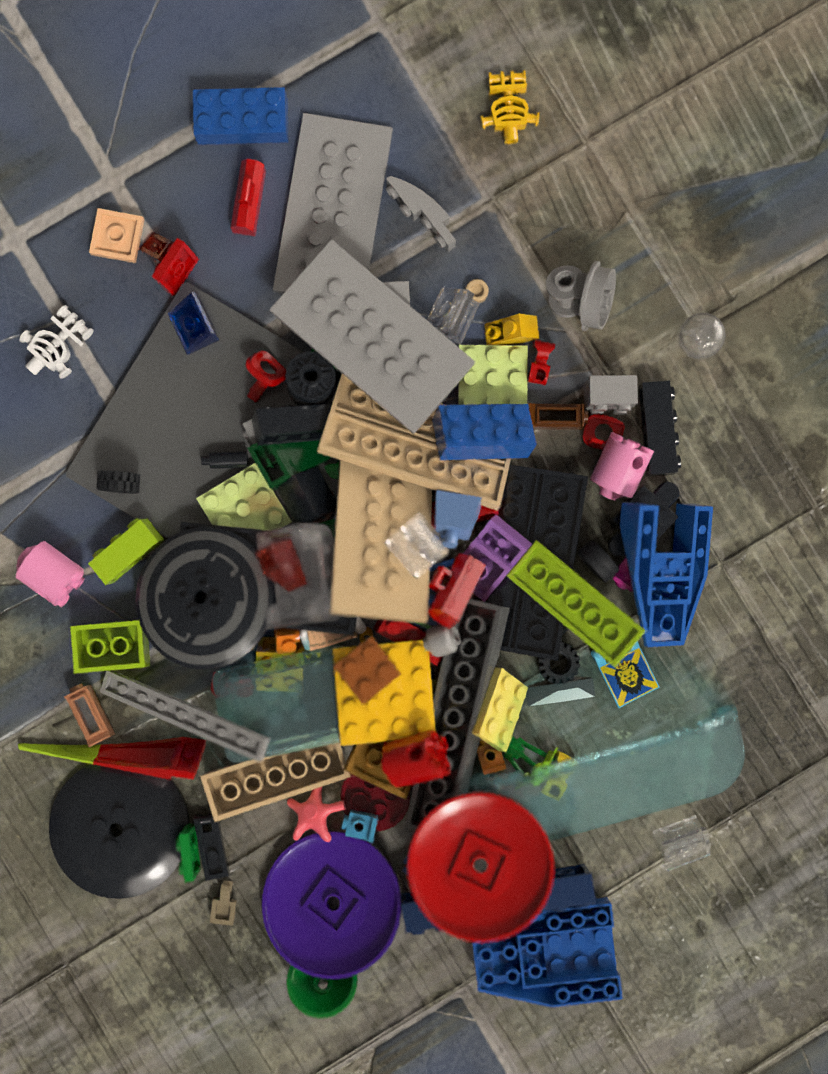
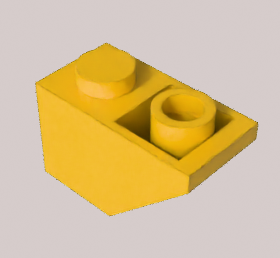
[484,313,539,345]

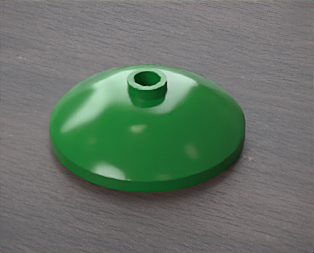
[286,965,358,1019]

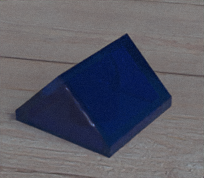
[168,291,219,355]

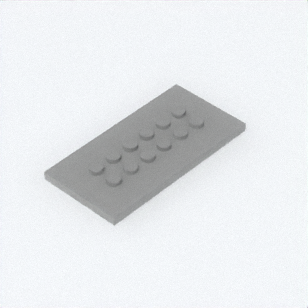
[273,113,393,294]
[270,239,475,435]

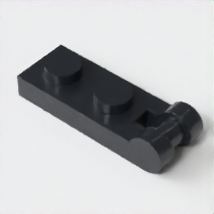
[193,811,230,881]

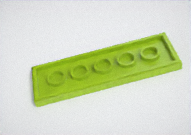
[506,540,646,667]

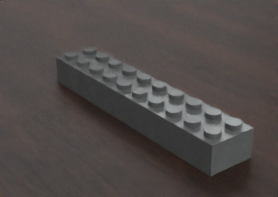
[405,598,510,831]

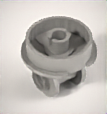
[546,261,616,331]

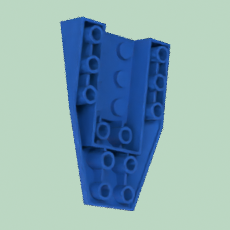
[472,897,623,1007]

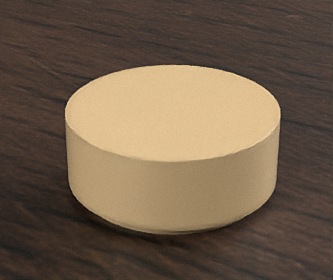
[465,279,489,304]

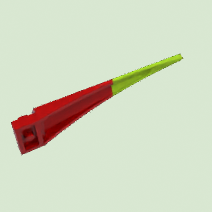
[18,737,206,780]

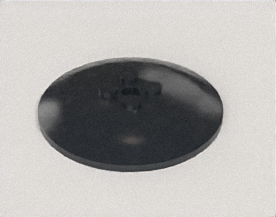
[49,764,190,899]

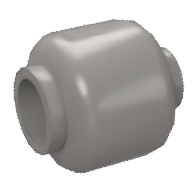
[423,624,460,657]

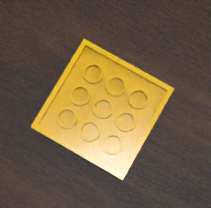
[332,640,435,745]

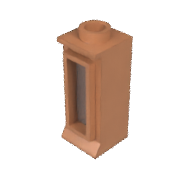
[64,683,115,747]

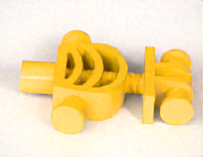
[480,70,540,144]

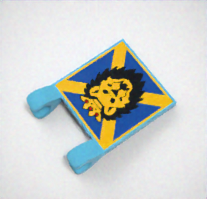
[591,642,660,708]

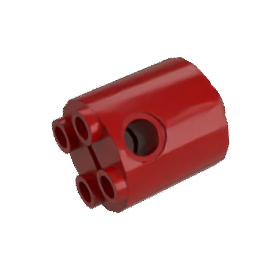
[381,730,451,788]

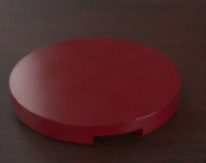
[340,774,410,832]

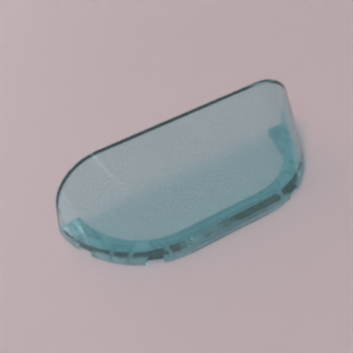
[469,704,745,841]

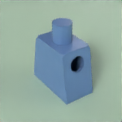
[435,490,481,549]

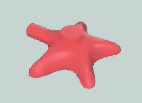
[287,786,346,842]

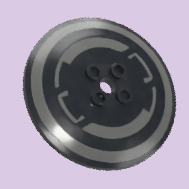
[136,527,275,669]

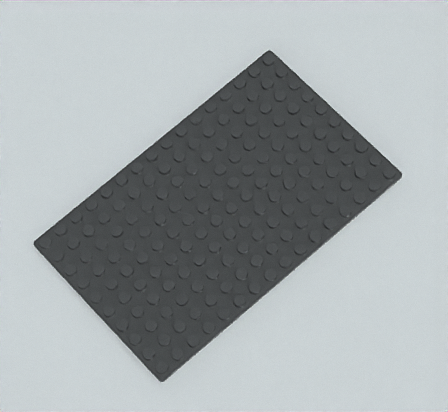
[66,282,450,647]

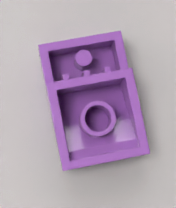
[463,515,532,602]

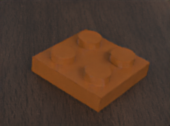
[333,636,401,705]

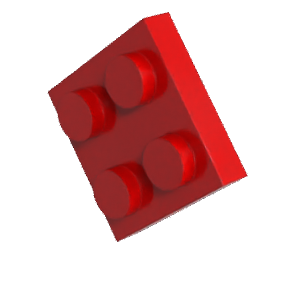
[151,238,199,297]

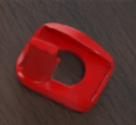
[245,350,286,403]
[583,414,624,450]

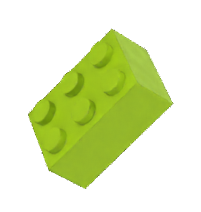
[70,620,150,674]

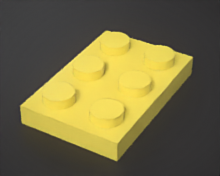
[472,667,528,752]

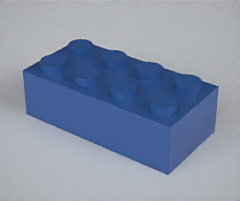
[193,87,288,145]
[432,404,537,460]

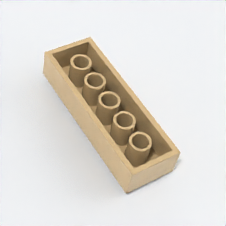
[200,729,351,822]

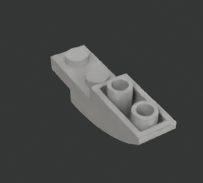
[386,176,456,252]

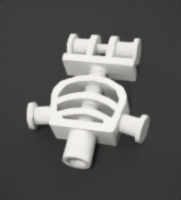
[20,305,94,379]

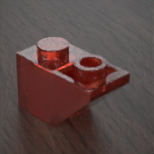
[255,539,307,592]

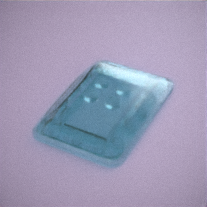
[212,645,345,762]

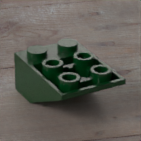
[247,440,333,491]

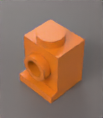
[274,627,300,654]
[477,739,506,775]

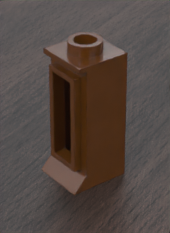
[528,403,588,430]

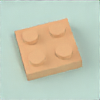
[89,208,145,263]

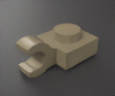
[210,880,237,926]

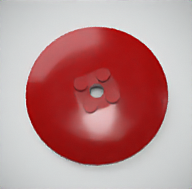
[408,792,554,942]

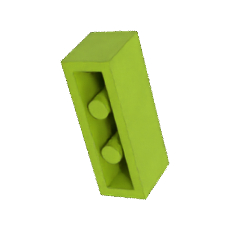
[88,518,164,585]

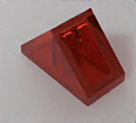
[139,231,174,264]

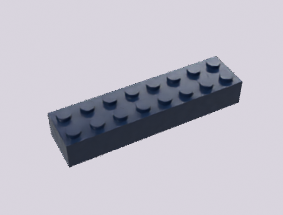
[401,863,596,935]

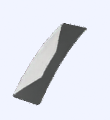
[526,678,595,706]

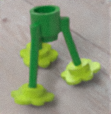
[503,735,559,789]

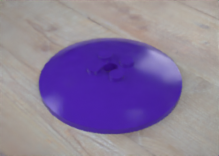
[262,831,402,979]

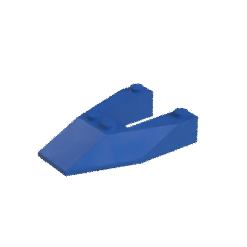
[620,503,713,647]

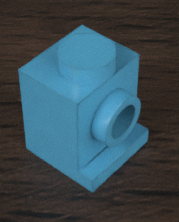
[342,809,378,842]

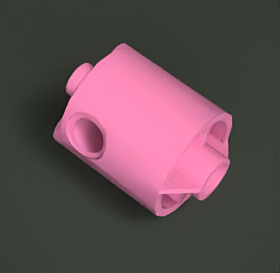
[590,432,654,501]
[16,541,85,607]

